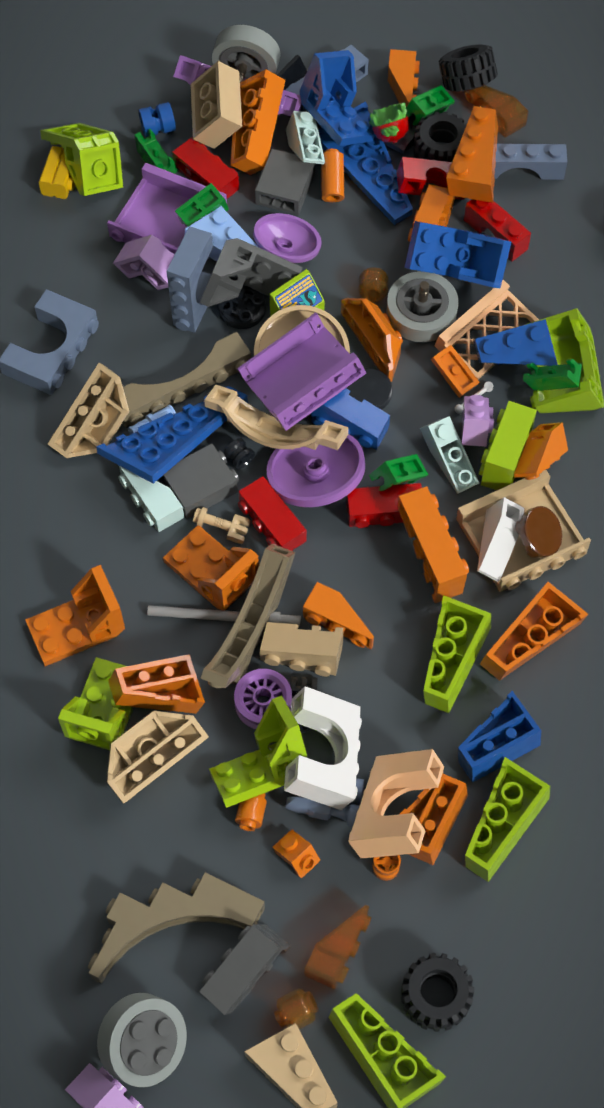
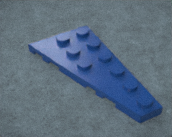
[318,101,413,225]
[96,386,248,484]

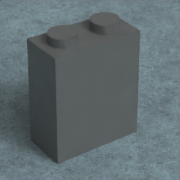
[255,149,315,215]
[162,444,239,519]

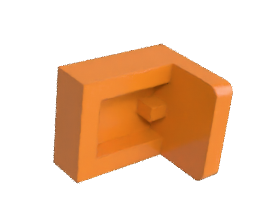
[272,829,320,878]

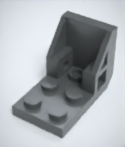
[200,238,303,307]

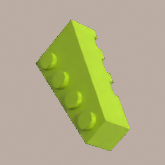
[423,595,491,713]
[465,757,550,882]
[328,993,446,1108]

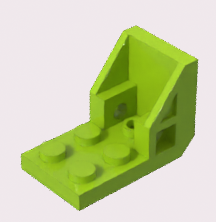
[40,123,123,196]
[58,657,134,750]
[209,696,307,808]

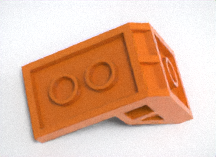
[163,525,259,611]
[25,565,125,666]

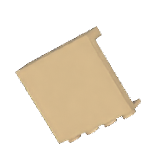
[456,470,591,592]

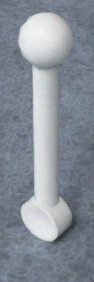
[455,381,493,414]

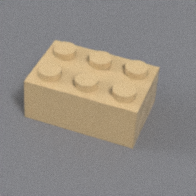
[191,61,242,149]

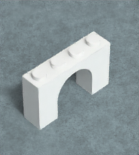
[284,686,362,810]

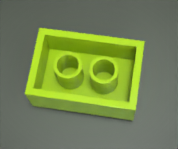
[479,401,537,490]

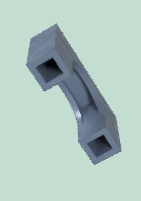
[166,226,213,333]
[0,289,99,395]

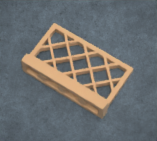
[435,280,539,380]

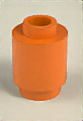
[235,793,267,831]

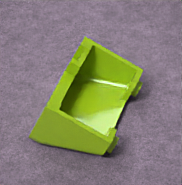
[525,308,604,413]

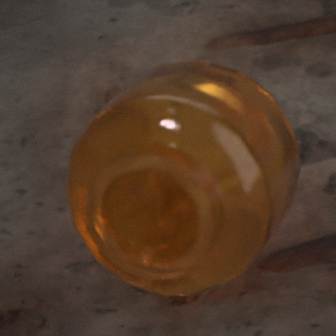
[358,267,389,302]
[274,988,319,1030]

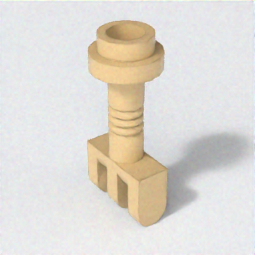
[193,507,251,544]

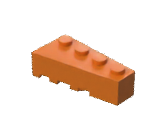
[231,69,285,175]
[446,106,498,203]
[397,486,469,603]
[480,582,588,681]

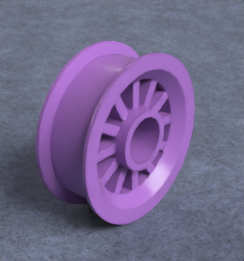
[234,669,292,729]

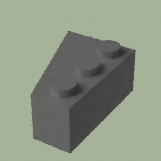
[199,924,291,1015]

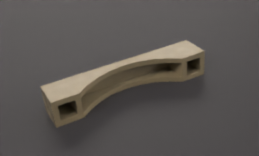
[122,332,251,427]

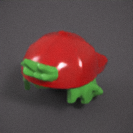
[369,103,408,143]

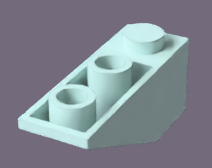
[286,111,325,164]
[420,416,479,494]
[118,466,184,532]

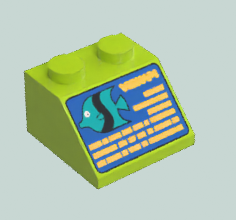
[270,269,325,317]

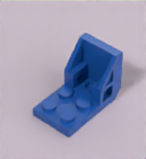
[299,50,375,146]
[404,221,511,288]

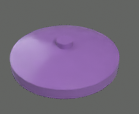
[267,434,366,507]

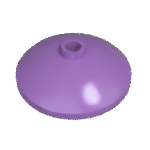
[253,213,322,263]

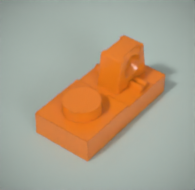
[431,345,480,398]

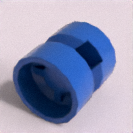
[138,102,176,138]

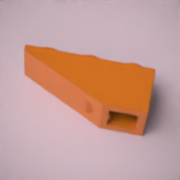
[388,49,420,107]
[514,422,568,480]
[303,582,374,649]

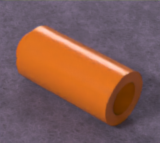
[321,149,344,202]

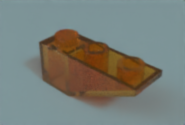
[465,85,528,138]
[304,905,372,989]

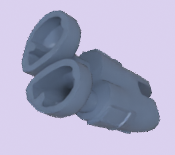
[285,778,364,828]

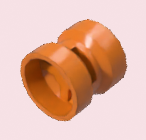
[372,855,401,881]

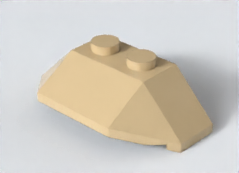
[48,363,130,458]
[107,711,209,804]

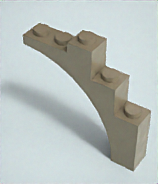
[201,544,296,688]
[88,872,265,984]

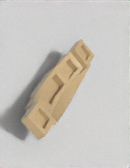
[204,385,348,450]

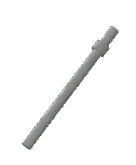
[147,605,301,626]

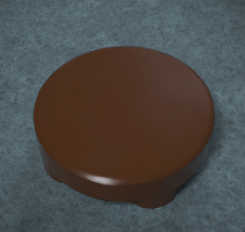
[515,506,562,558]

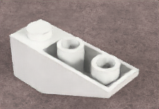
[477,497,524,582]

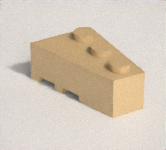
[260,622,343,677]
[244,1023,338,1108]

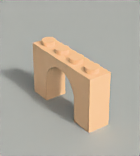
[348,749,444,858]

